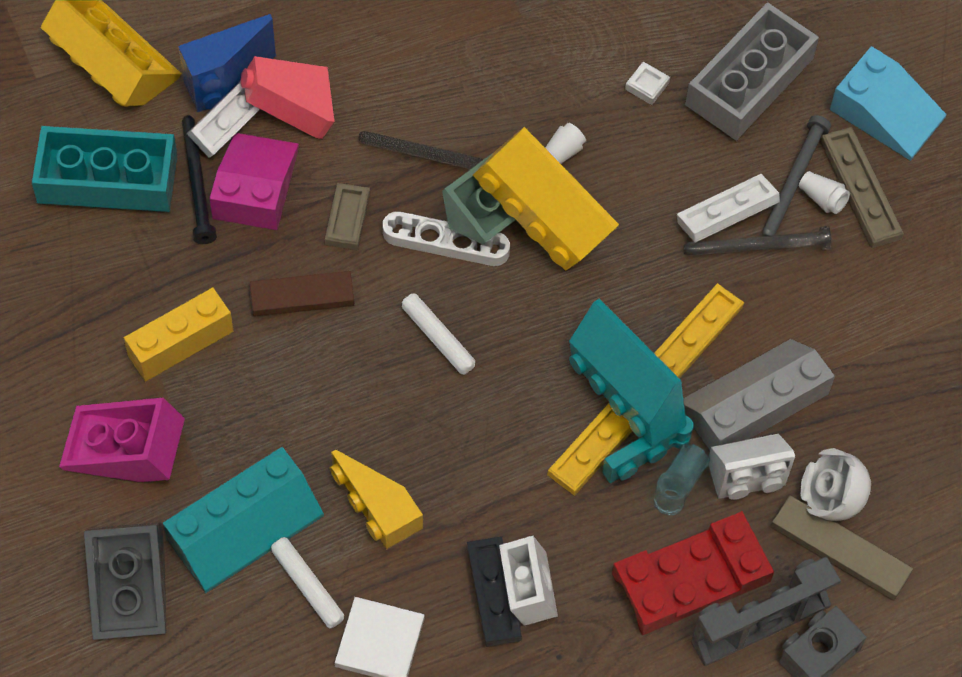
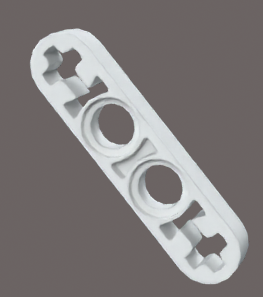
[383,212,510,266]

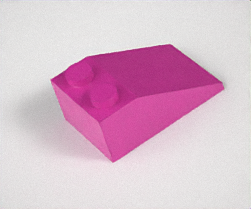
[210,133,299,230]
[59,398,185,482]

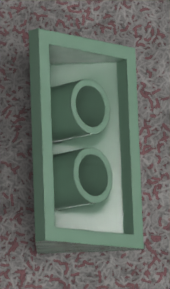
[442,152,516,244]

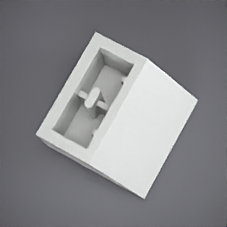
[707,434,795,500]

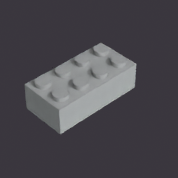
[685,2,819,141]

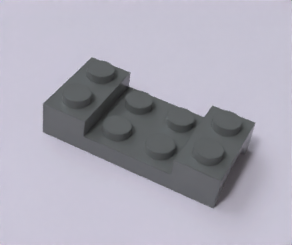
[691,556,841,666]

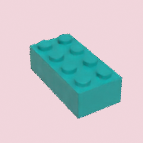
[32,126,178,212]

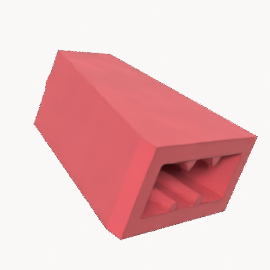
[241,56,335,139]

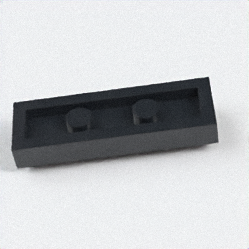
[467,536,522,647]

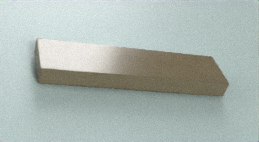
[820,127,904,248]
[771,495,913,600]

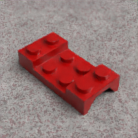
[612,511,774,636]

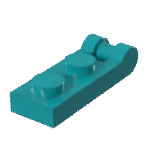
[602,416,694,483]

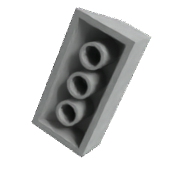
[683,339,835,450]

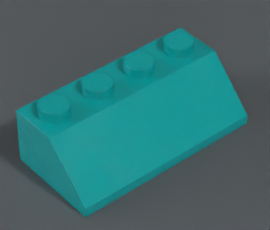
[569,298,686,446]
[163,447,324,593]

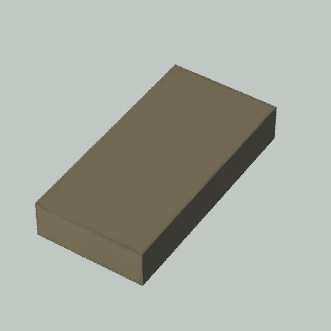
[325,183,370,250]

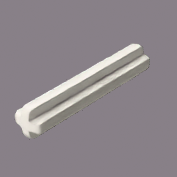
[402,293,475,375]
[271,537,344,628]

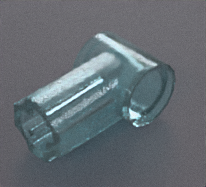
[654,444,710,515]

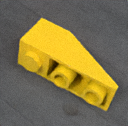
[329,450,423,549]

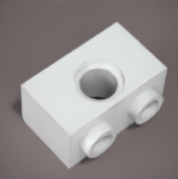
[499,536,558,626]

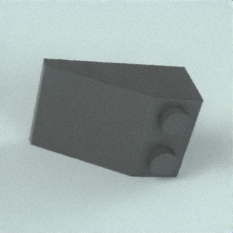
[84,522,166,640]

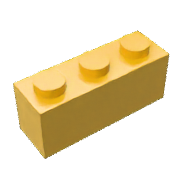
[123,288,234,382]

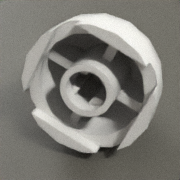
[800,448,871,521]

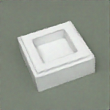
[625,62,670,105]

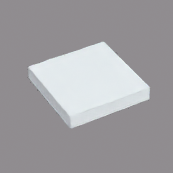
[335,597,425,677]

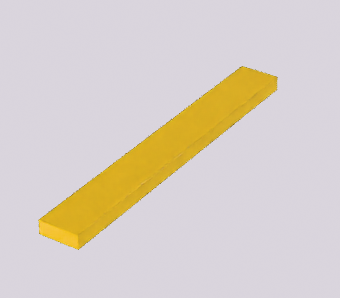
[547,283,744,496]

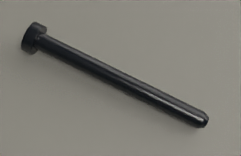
[182,115,217,244]

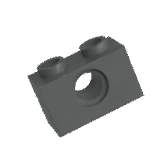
[779,606,867,677]

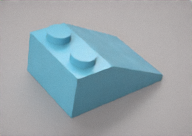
[830,46,947,161]

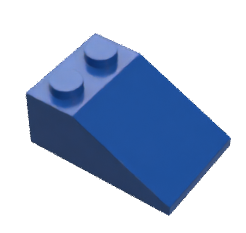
[178,14,276,112]

